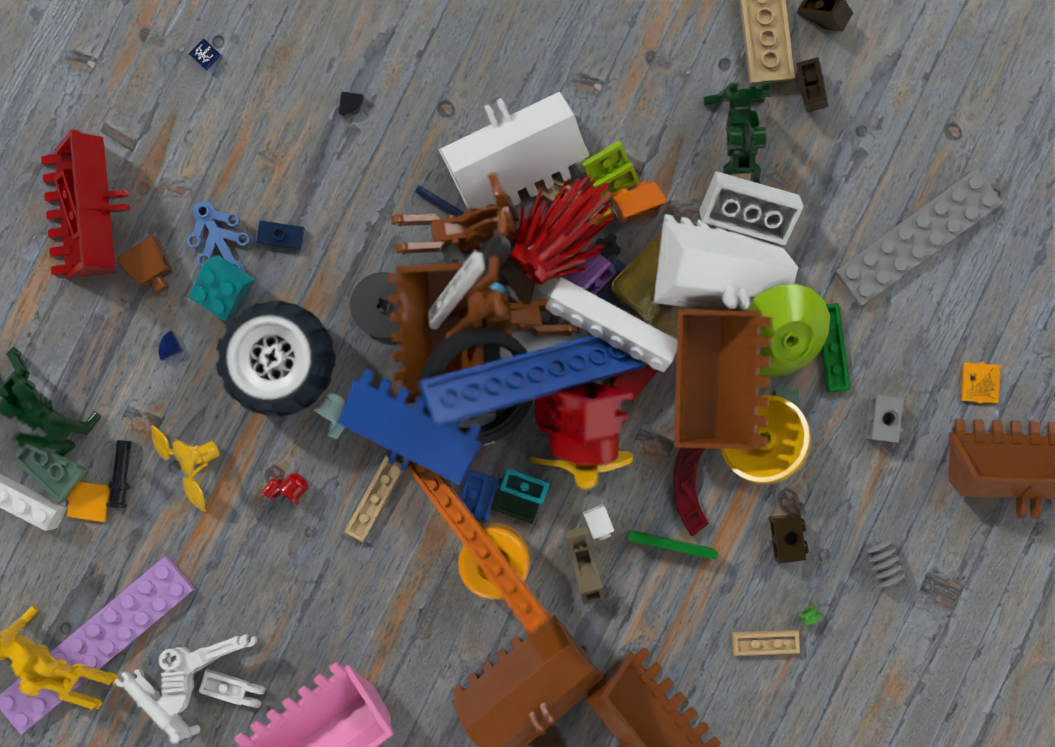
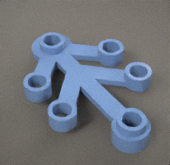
[187,201,251,273]

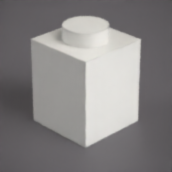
[583,504,614,541]

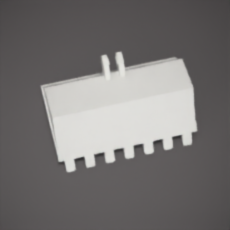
[439,92,590,209]
[654,214,799,311]

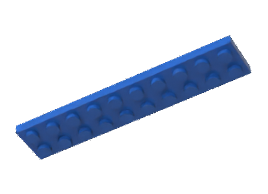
[419,335,647,427]

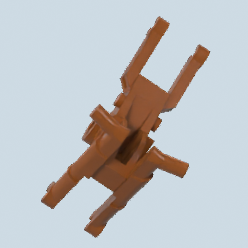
[391,173,520,255]
[445,256,580,338]

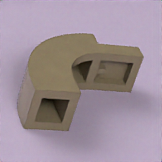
[565,526,605,605]

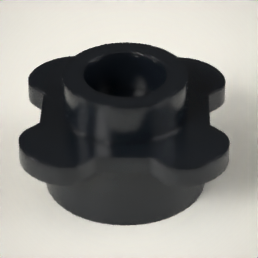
[596,234,621,259]

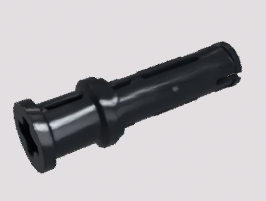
[106,440,132,508]

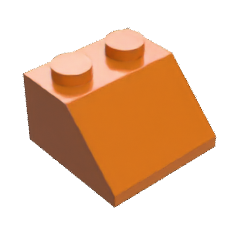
[612,181,667,225]

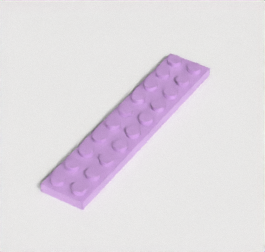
[0,555,195,735]

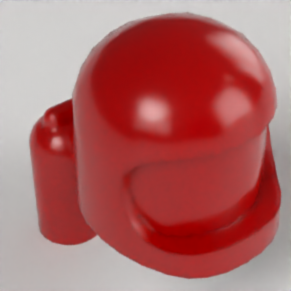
[261,473,309,505]

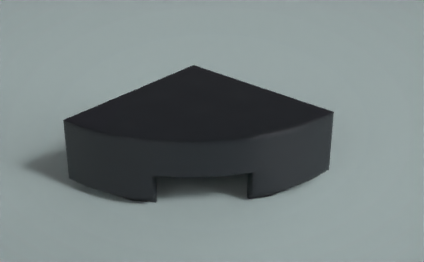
[339,92,364,115]

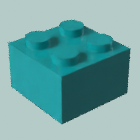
[188,255,255,321]

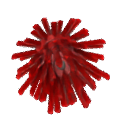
[509,174,615,285]

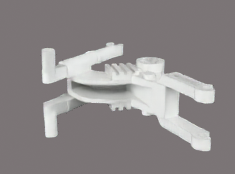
[115,634,257,743]

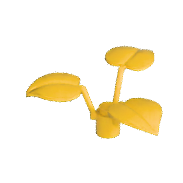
[150,425,220,512]

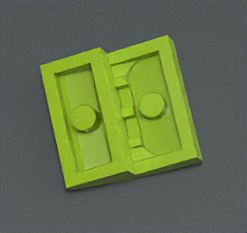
[581,140,640,201]

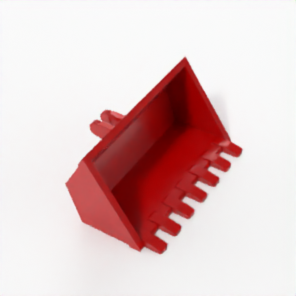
[41,129,130,279]

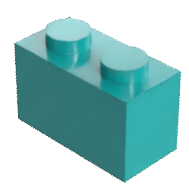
[500,467,550,505]

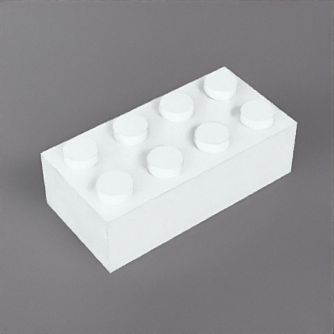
[699,171,804,245]

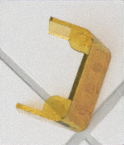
[612,232,662,330]

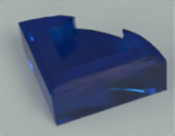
[158,331,183,360]

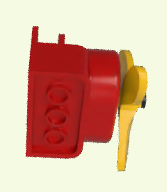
[529,382,633,489]

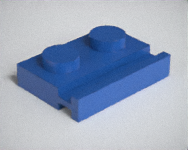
[460,470,500,522]

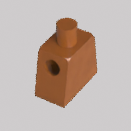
[116,236,172,293]

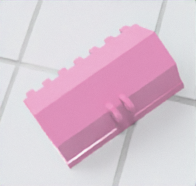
[235,663,393,747]

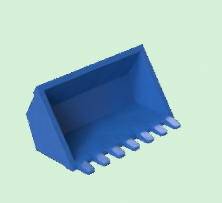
[338,369,481,484]

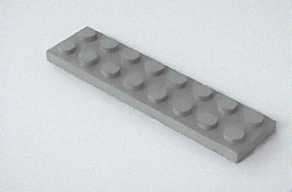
[834,168,1003,306]

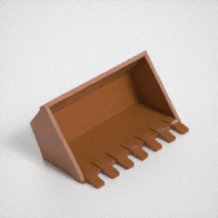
[674,310,772,450]

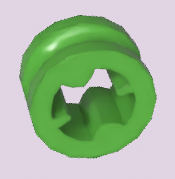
[799,606,822,626]

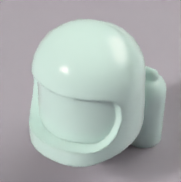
[313,393,346,439]

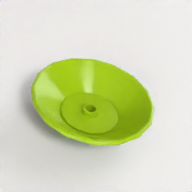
[743,283,830,378]

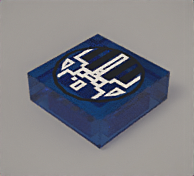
[189,38,221,71]

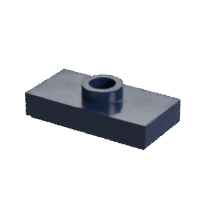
[256,220,305,249]

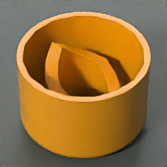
[458,523,530,600]

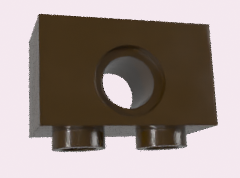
[769,513,809,563]

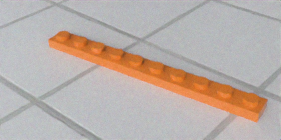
[401,457,550,633]

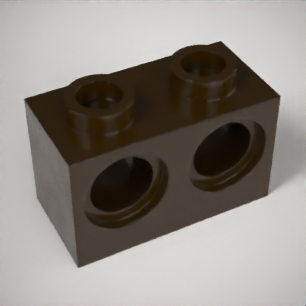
[796,57,829,113]

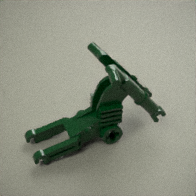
[703,81,772,183]
[0,347,102,456]

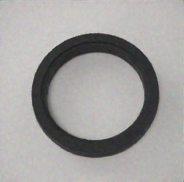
[419,327,534,445]

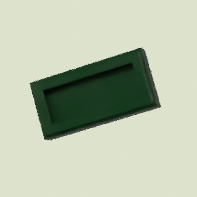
[491,488,539,524]

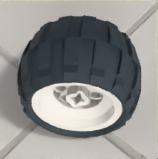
[216,301,336,416]

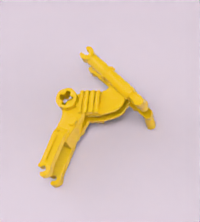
[0,605,119,710]

